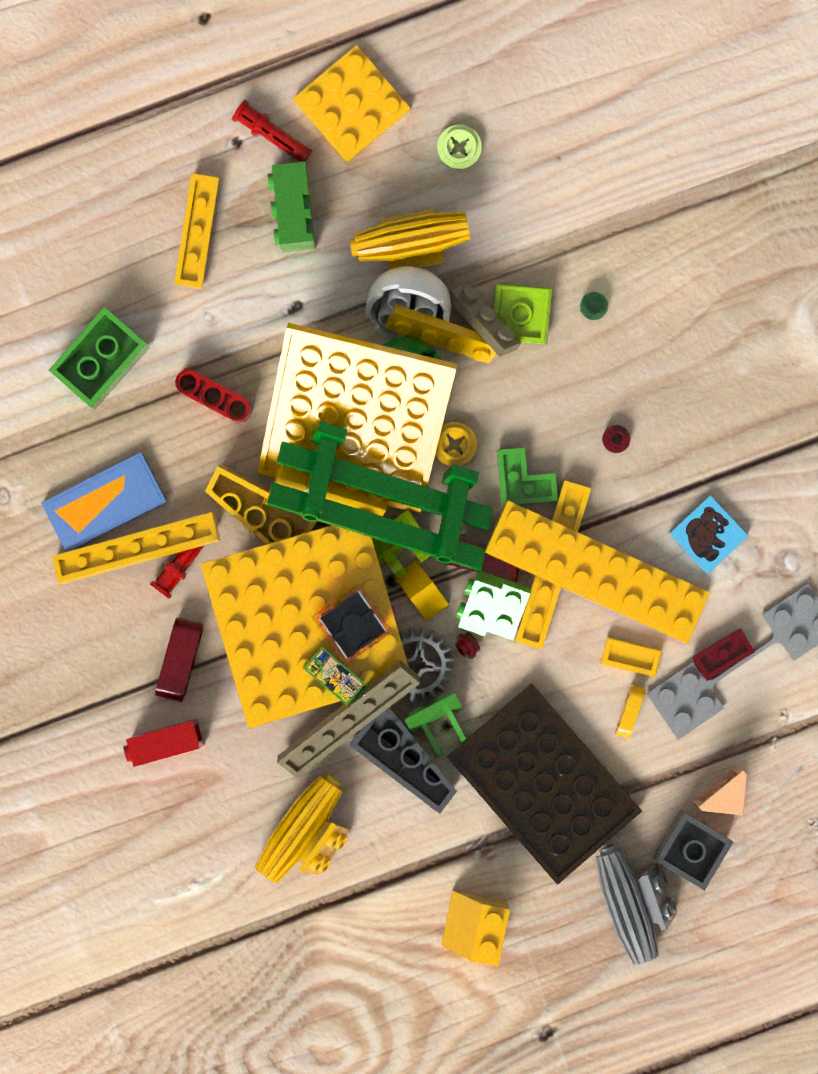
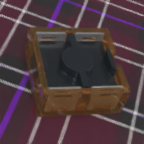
[311,584,393,665]

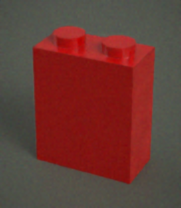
[123,718,204,767]

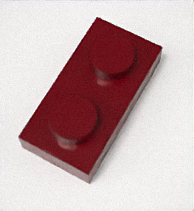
[692,628,755,681]

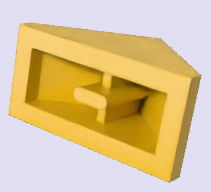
[393,560,449,621]

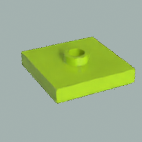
[494,283,553,345]

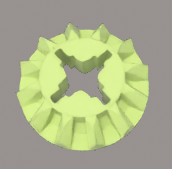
[437,125,482,170]

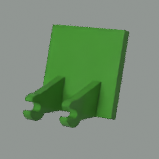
[404,693,467,757]

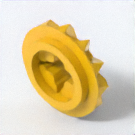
[435,422,477,466]

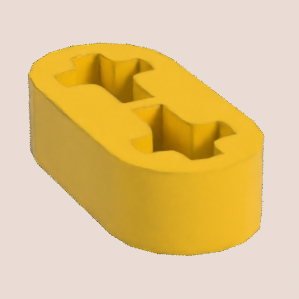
[615,684,646,739]

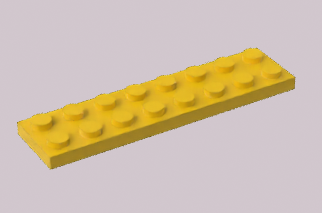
[485,501,710,644]

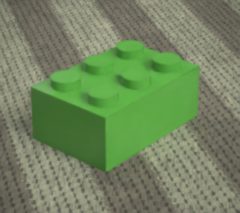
[48,307,150,410]

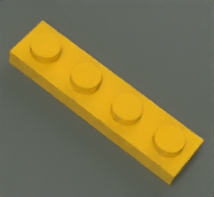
[174,173,220,289]
[385,304,496,364]

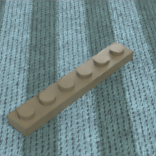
[277,660,420,778]

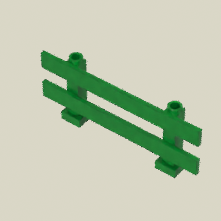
[267,421,493,571]

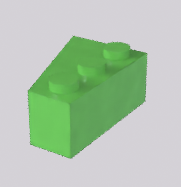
[267,162,316,253]

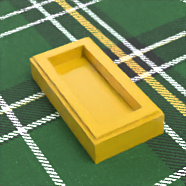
[600,637,662,677]

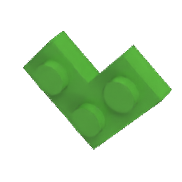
[497,448,558,506]

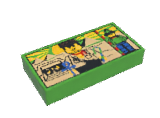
[303,647,365,705]

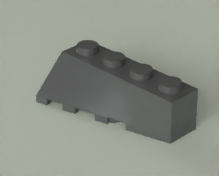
[349,707,457,814]

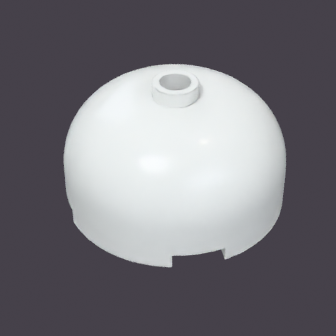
[365,266,451,340]

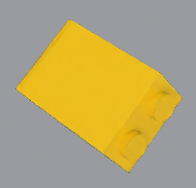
[441,890,510,966]

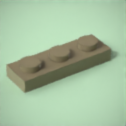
[449,283,522,357]

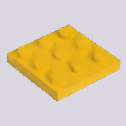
[293,45,411,164]

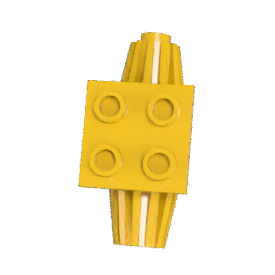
[349,209,470,270]
[255,774,350,883]

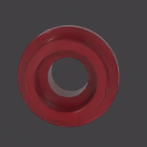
[602,425,630,453]
[455,632,480,659]

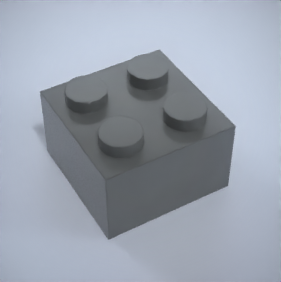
[652,810,733,891]

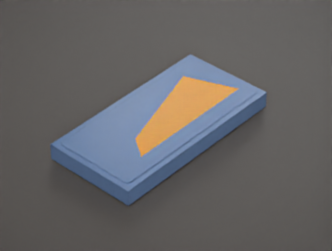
[41,452,167,552]

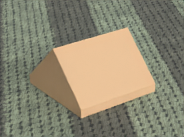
[692,766,747,815]

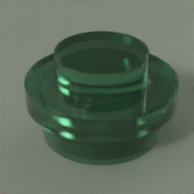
[580,292,608,320]

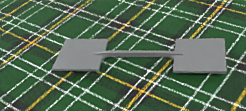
[646,583,818,740]

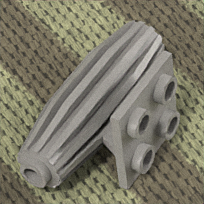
[596,845,677,965]

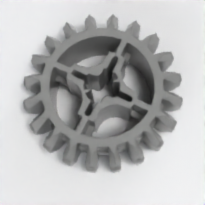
[399,627,455,703]

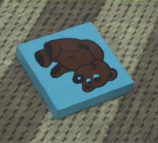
[669,495,748,574]

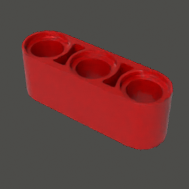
[175,370,252,423]

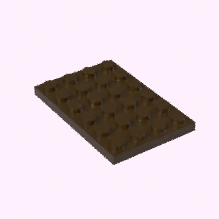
[447,683,642,885]

